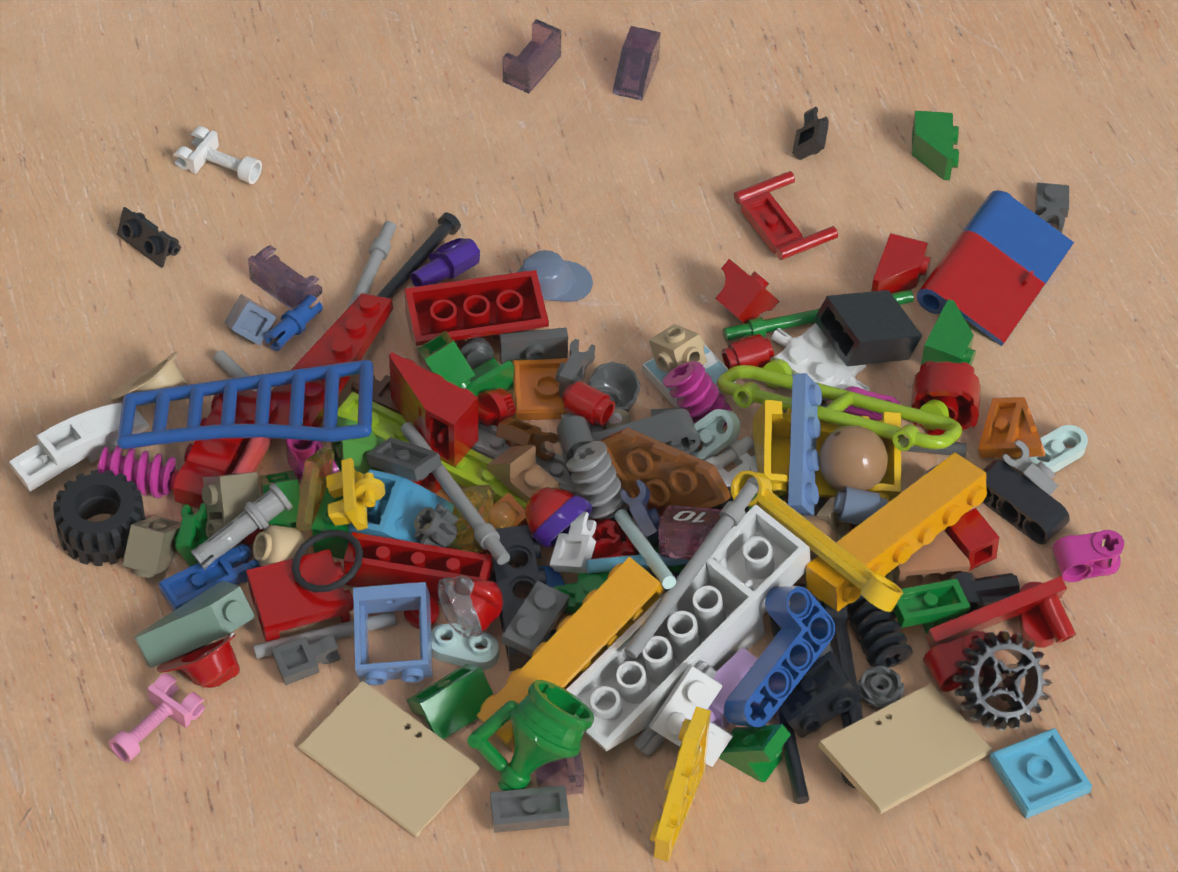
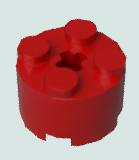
[911,361,981,436]

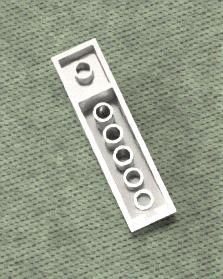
[566,504,811,751]

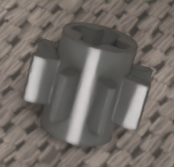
[414,504,458,547]

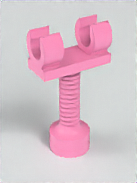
[108,673,205,763]

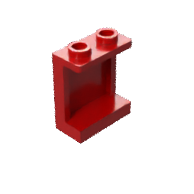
[246,549,354,642]

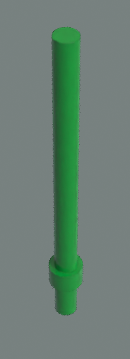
[723,289,914,341]

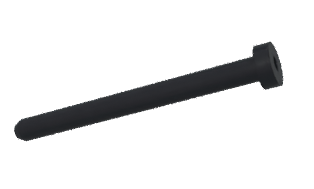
[377,212,461,299]

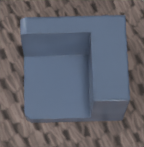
[224,294,277,346]

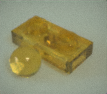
[446,484,516,552]

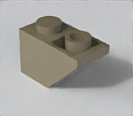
[202,472,260,539]

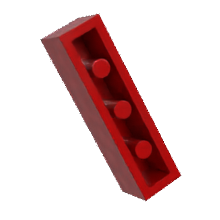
[344,532,493,605]

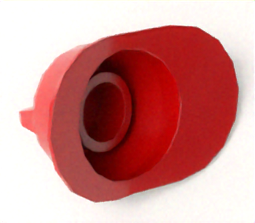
[156,633,240,688]

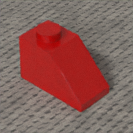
[871,233,931,293]

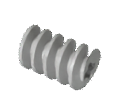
[566,441,629,519]

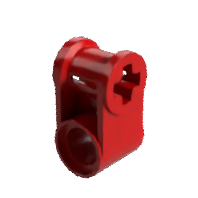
[923,631,994,692]

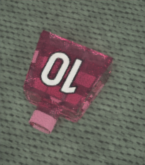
[659,505,733,560]

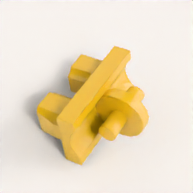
[326,458,385,531]

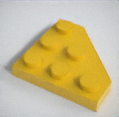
[650,706,711,862]

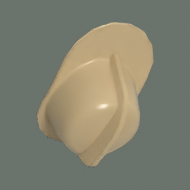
[110,351,187,407]

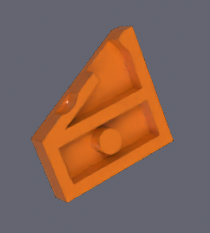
[978,397,1046,458]

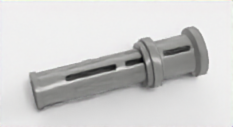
[190,482,293,570]

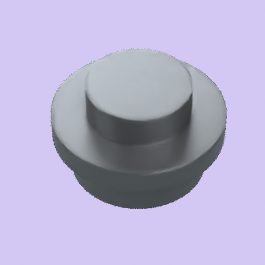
[460,337,493,369]

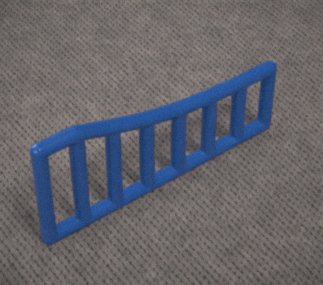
[117,360,374,449]

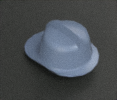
[516,250,593,302]

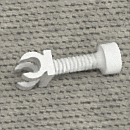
[173,126,262,184]

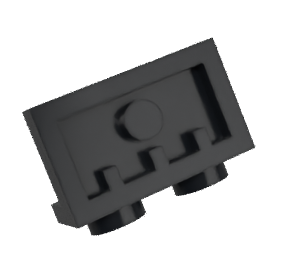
[779,651,862,738]

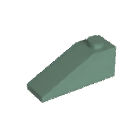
[133,580,255,668]

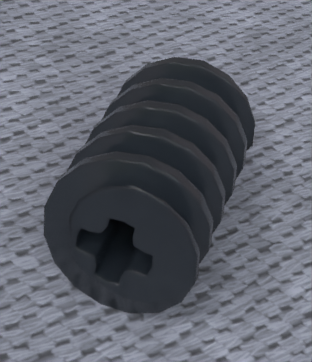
[847,595,913,668]

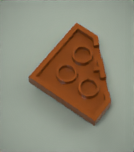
[600,427,732,519]

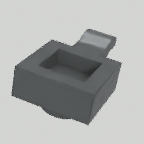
[556,339,595,398]
[271,636,340,685]

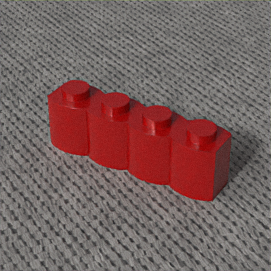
[170,390,257,509]

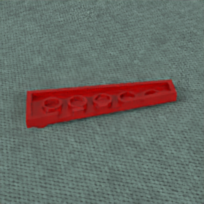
[246,293,394,441]

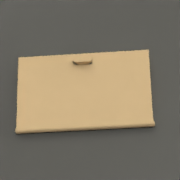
[298,681,479,837]
[818,683,993,814]

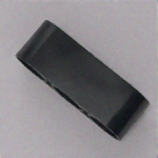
[982,459,1070,545]

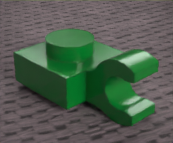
[175,503,208,567]

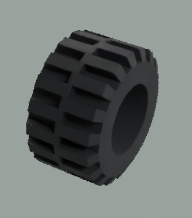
[53,470,146,566]

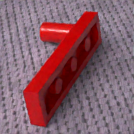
[925,576,1076,649]

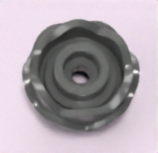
[858,665,904,709]

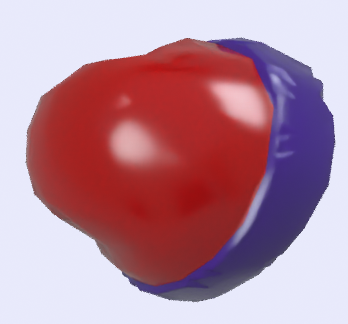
[525,487,592,548]

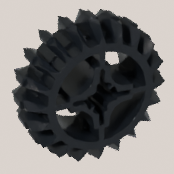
[952,631,1052,730]

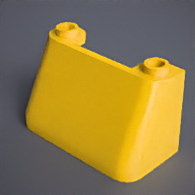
[752,400,901,502]

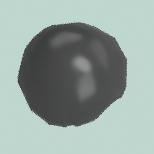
[588,362,640,412]

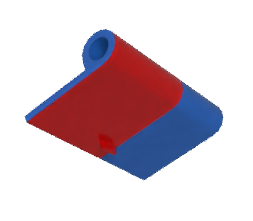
[916,190,1074,346]

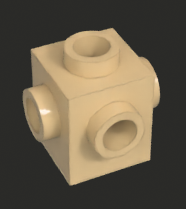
[649,324,707,373]

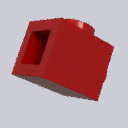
[945,508,1000,571]

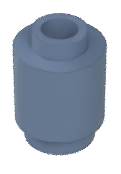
[833,486,888,525]

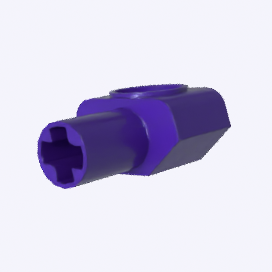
[410,238,480,287]

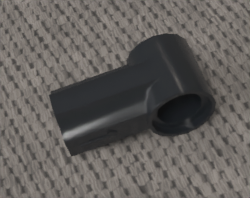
[946,572,1020,615]

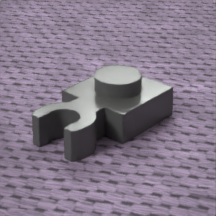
[1035,182,1069,233]

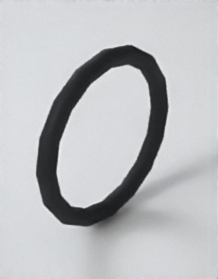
[291,530,363,593]

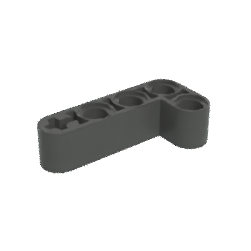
[557,409,700,484]

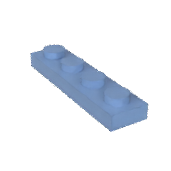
[788,373,822,516]

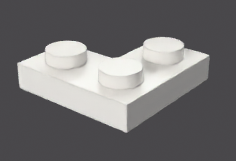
[649,664,733,767]

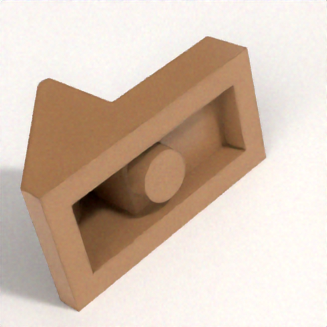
[486,445,560,503]

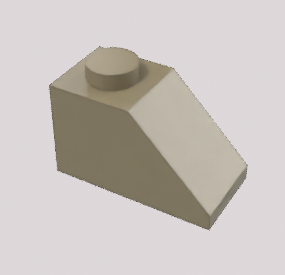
[122,515,181,578]

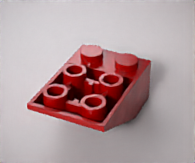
[389,352,478,467]

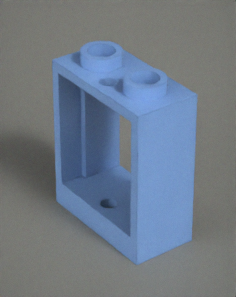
[353,582,433,685]

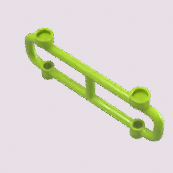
[717,358,963,451]

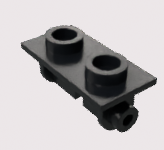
[117,207,181,268]

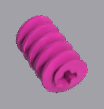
[662,361,732,428]
[98,445,176,499]

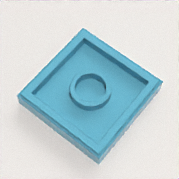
[989,728,1092,819]

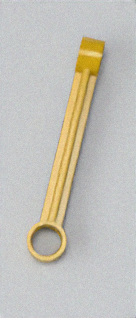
[731,470,903,612]

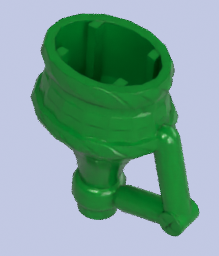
[467,680,595,791]

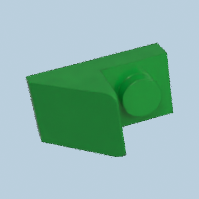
[893,579,970,635]
[719,724,791,782]

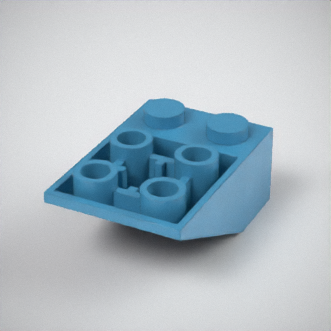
[348,469,469,550]

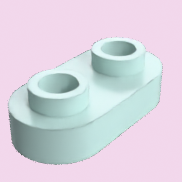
[689,409,740,460]
[1029,425,1088,473]
[431,624,499,670]

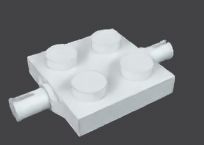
[771,324,870,402]

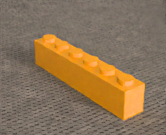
[805,452,987,612]
[477,556,665,753]

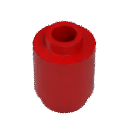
[722,334,774,369]
[562,381,615,426]

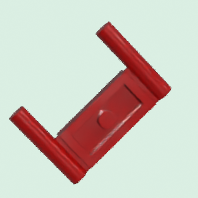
[734,171,838,260]

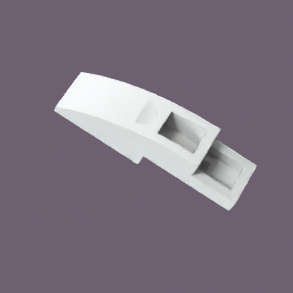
[9,403,150,492]

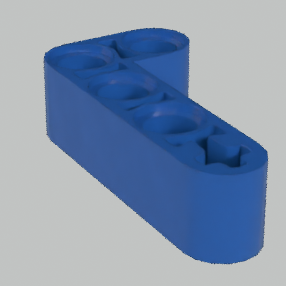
[724,586,835,727]

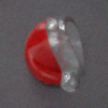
[437,576,503,638]

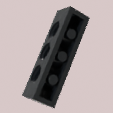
[487,525,556,671]

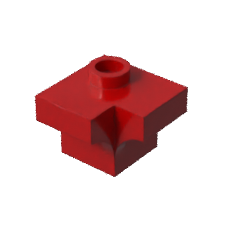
[715,259,780,324]

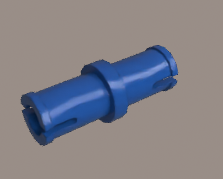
[264,295,323,351]

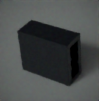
[814,290,922,367]

